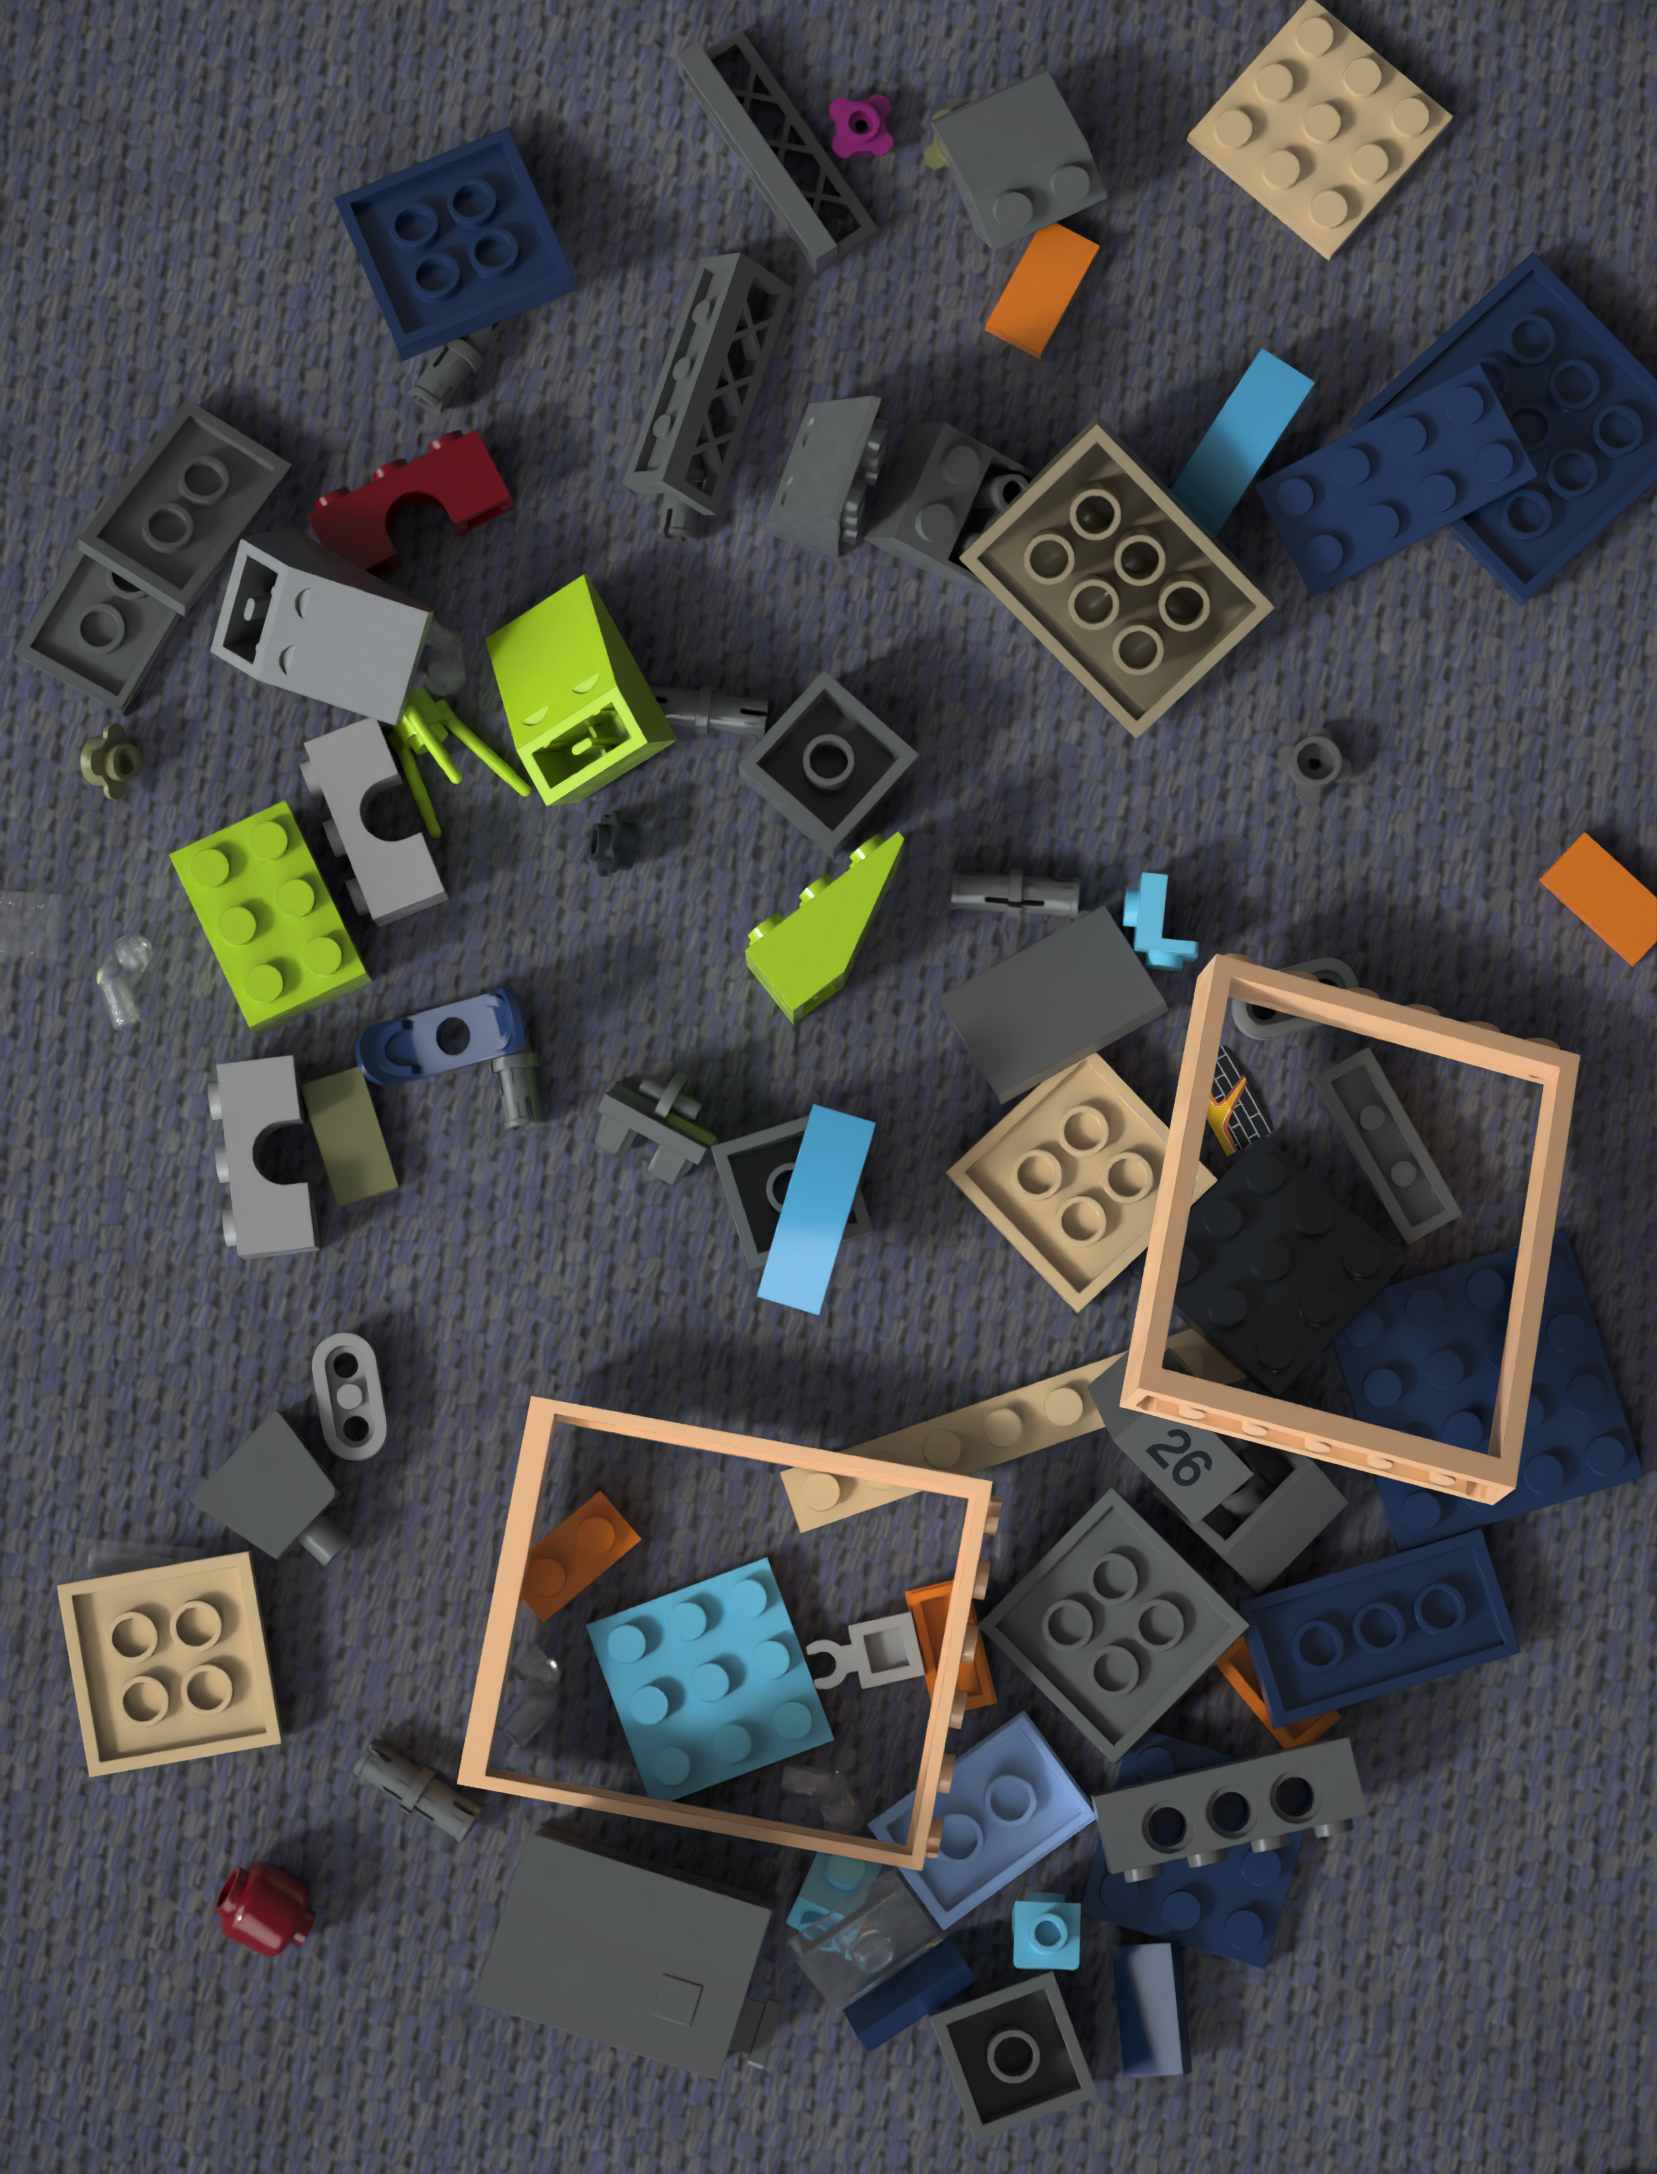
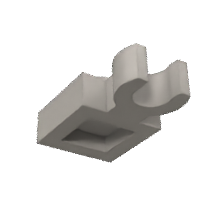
[806,1611,925,1689]

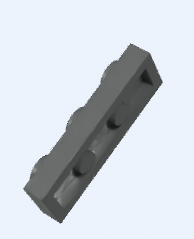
[1311,1047,1463,1247]

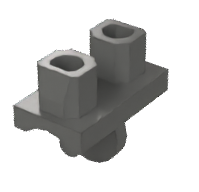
[595,1071,718,1186]

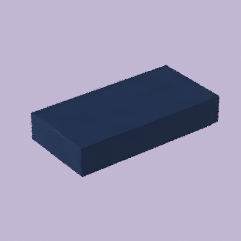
[842,1936,976,2052]
[1112,1941,1192,2077]

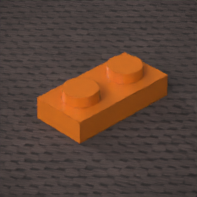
[523,1491,642,1623]

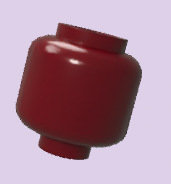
[214,1860,316,1957]

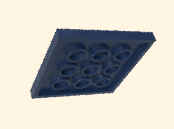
[1348,252,1657,607]
[1332,1231,1644,1552]

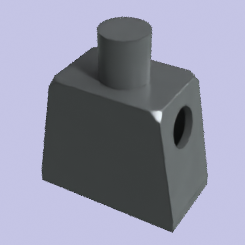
[190,1410,352,1567]

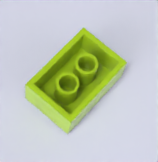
[169,800,373,1035]

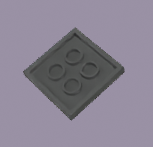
[977,1487,1253,1764]

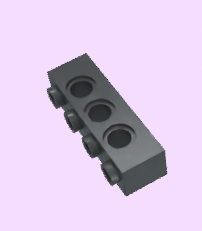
[1090,1735,1368,1883]

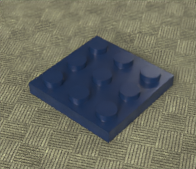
[334,127,578,361]
[1080,1730,1310,1970]

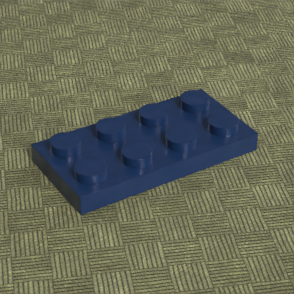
[1254,363,1540,597]
[1234,1529,1521,1729]

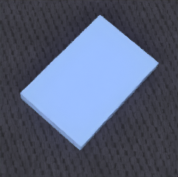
[867,1710,1096,1931]

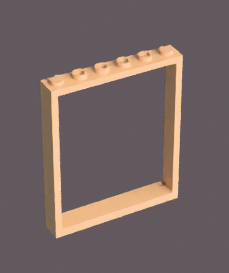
[1119,954,1580,1505]
[457,1396,1002,1871]

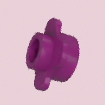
[829,95,893,159]

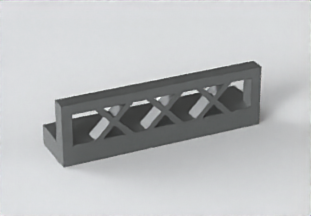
[676,27,879,275]
[622,252,793,515]

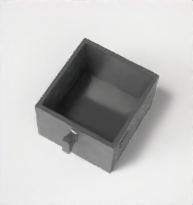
[474,1824,785,2081]

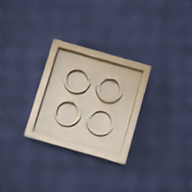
[1187,0,1453,261]
[946,1052,1218,1313]
[57,1550,284,1777]

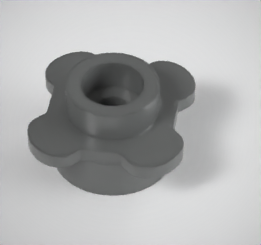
[1276,727,1352,802]

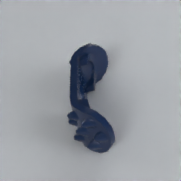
[355,986,529,1086]

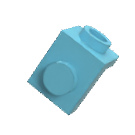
[1123,872,1199,971]
[786,1851,883,1949]
[1011,1892,1081,1971]

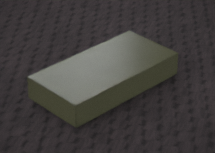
[300,1067,400,1208]

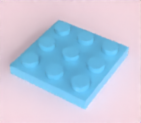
[586,1558,834,1801]

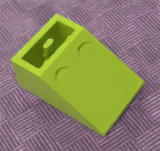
[485,574,678,806]
[745,831,904,1025]

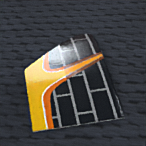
[1206,1045,1274,1156]

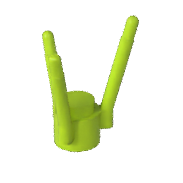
[386,688,531,839]

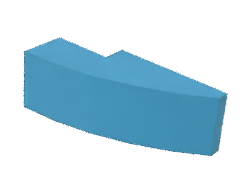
[1171,348,1315,537]
[757,1104,876,1315]

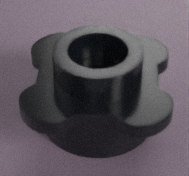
[589,810,638,877]

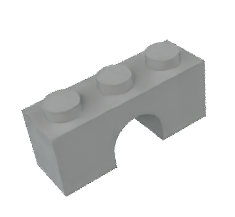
[299,717,449,927]
[208,1055,321,1260]

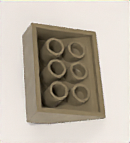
[959,415,1275,739]

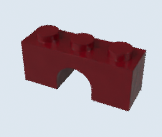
[306,429,515,578]

